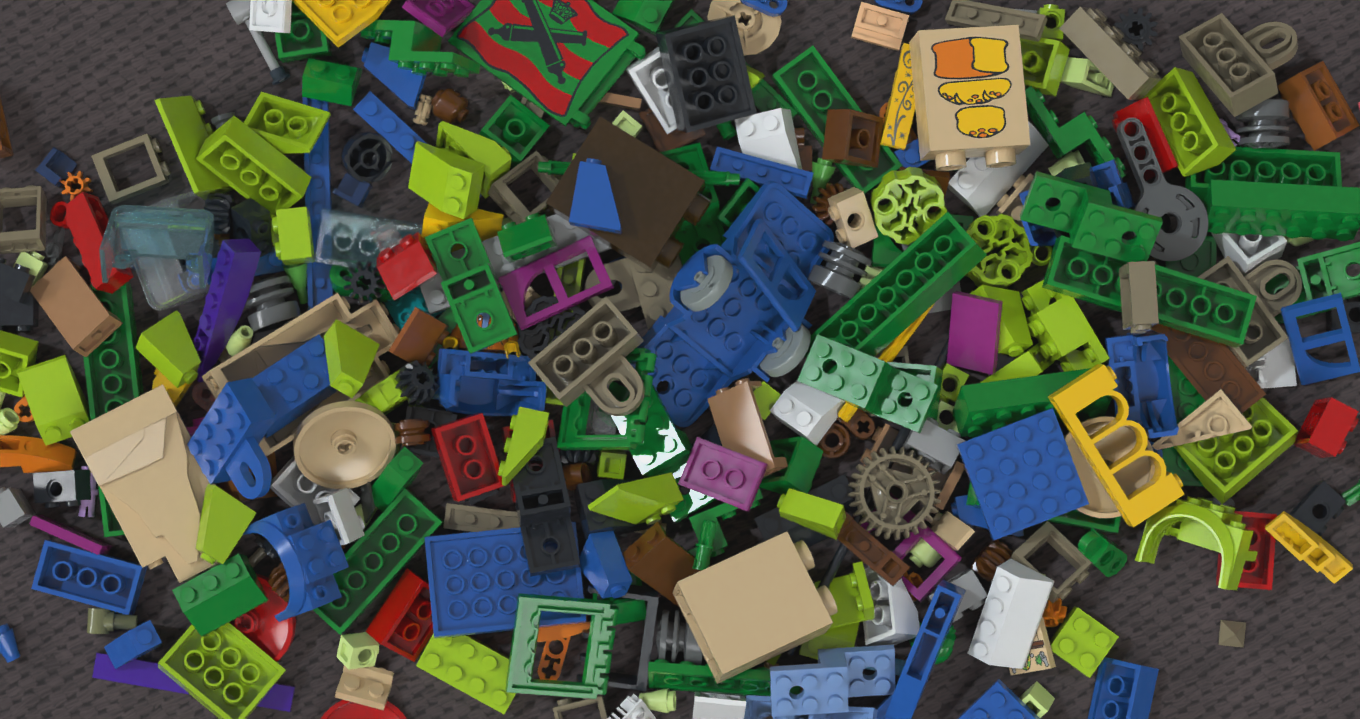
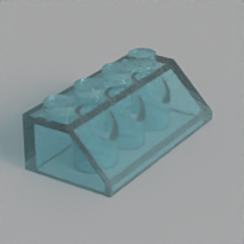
[314,208,422,272]

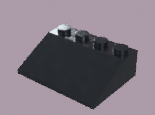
[656,15,757,133]

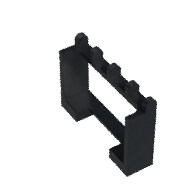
[576,585,659,691]

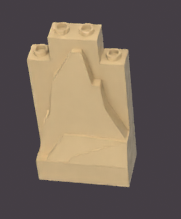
[201,293,400,456]
[70,384,220,583]

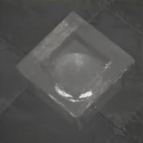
[370,221,402,252]

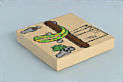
[1009,617,1056,675]

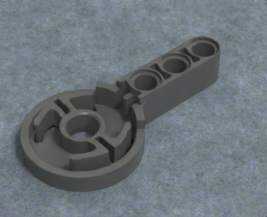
[1117,118,1208,261]

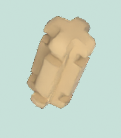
[413,95,433,126]

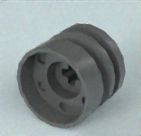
[1236,99,1290,149]
[807,240,873,299]
[244,276,302,333]
[656,609,702,665]

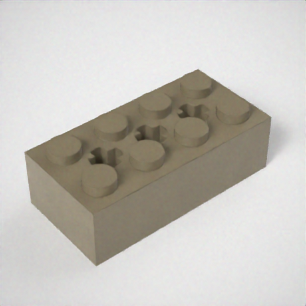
[1059,7,1161,100]

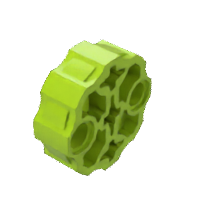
[871,167,947,245]
[965,214,1033,288]
[355,370,408,415]

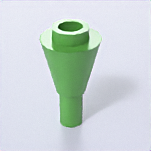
[810,158,836,204]
[283,263,308,304]

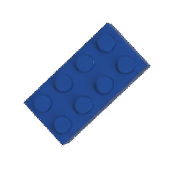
[252,334,338,439]
[31,540,148,615]

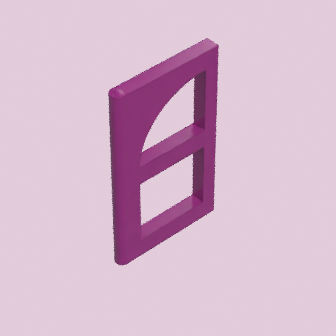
[498,235,614,330]
[861,492,962,602]

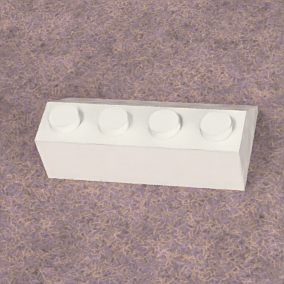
[947,121,1049,217]
[968,559,1054,669]

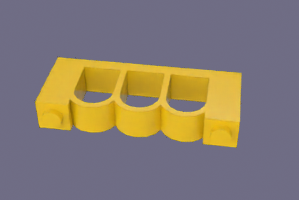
[1048,364,1184,527]

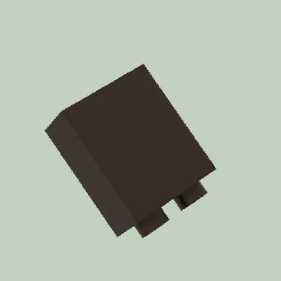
[546,116,712,273]

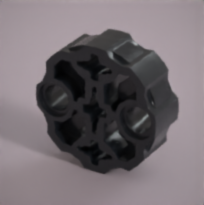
[517,296,586,360]

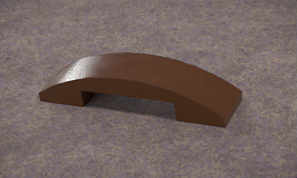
[837,511,910,587]

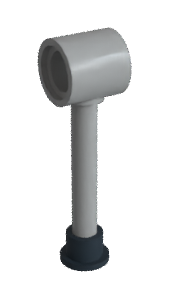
[226,0,290,85]

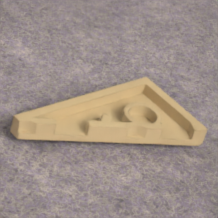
[1152,389,1253,450]

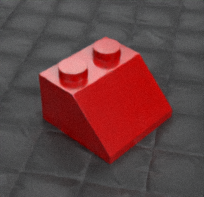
[376,232,437,301]

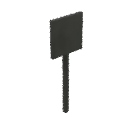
[360,482,375,523]

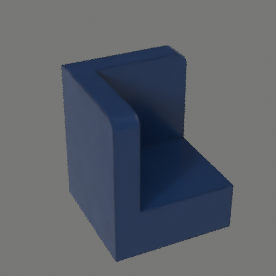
[35,147,77,188]
[332,173,373,208]

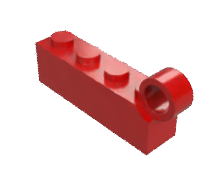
[50,192,134,294]

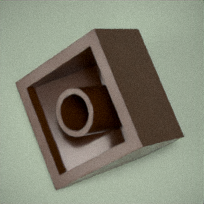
[822,109,884,168]

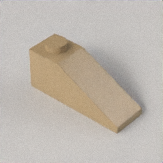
[929,511,975,550]

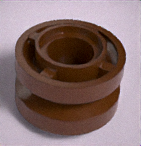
[393,419,431,446]
[817,423,851,458]

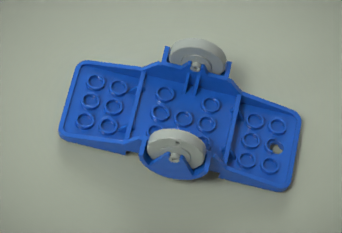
[631,181,834,427]

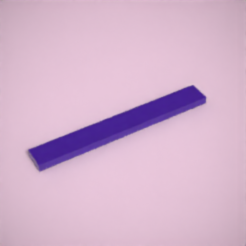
[92,652,295,712]

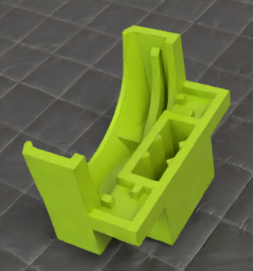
[1022,280,1110,372]
[1135,496,1258,590]

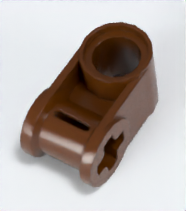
[836,409,875,440]
[562,463,595,492]

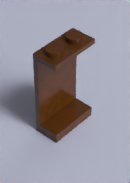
[622,521,714,608]

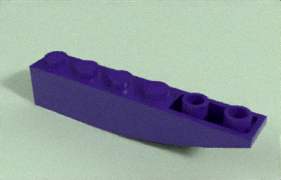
[193,239,261,382]

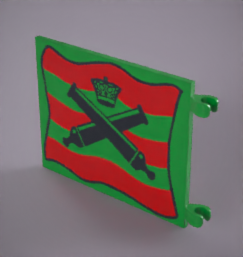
[448,0,646,129]

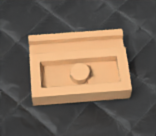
[851,2,909,51]

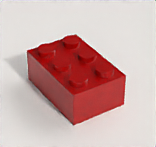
[1293,397,1359,458]
[431,413,503,502]
[1216,511,1277,590]

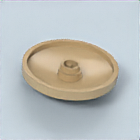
[293,401,396,489]
[1064,416,1155,518]

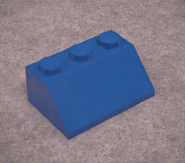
[1088,657,1159,719]

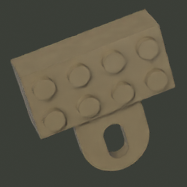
[1179,13,1298,117]
[585,255,682,331]
[1197,256,1302,368]
[528,296,645,416]

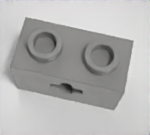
[0,487,36,528]

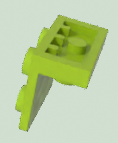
[814,562,875,629]

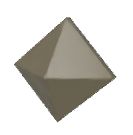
[1218,620,1246,648]

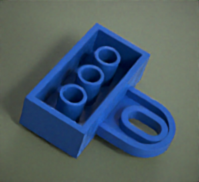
[187,378,276,499]

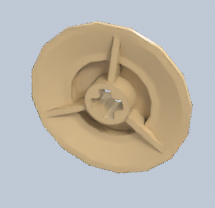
[707,0,781,56]

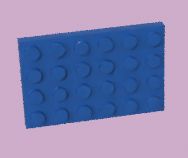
[424,522,586,638]

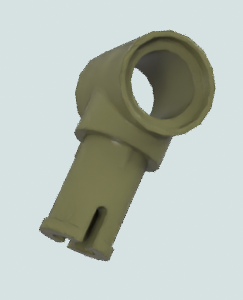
[87,608,138,634]

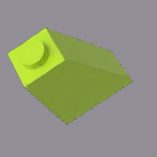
[970,285,1033,357]
[136,310,201,388]
[324,319,380,398]
[980,343,1054,383]
[196,484,256,565]
[777,488,846,540]

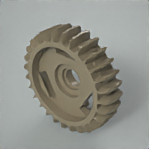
[848,446,942,540]

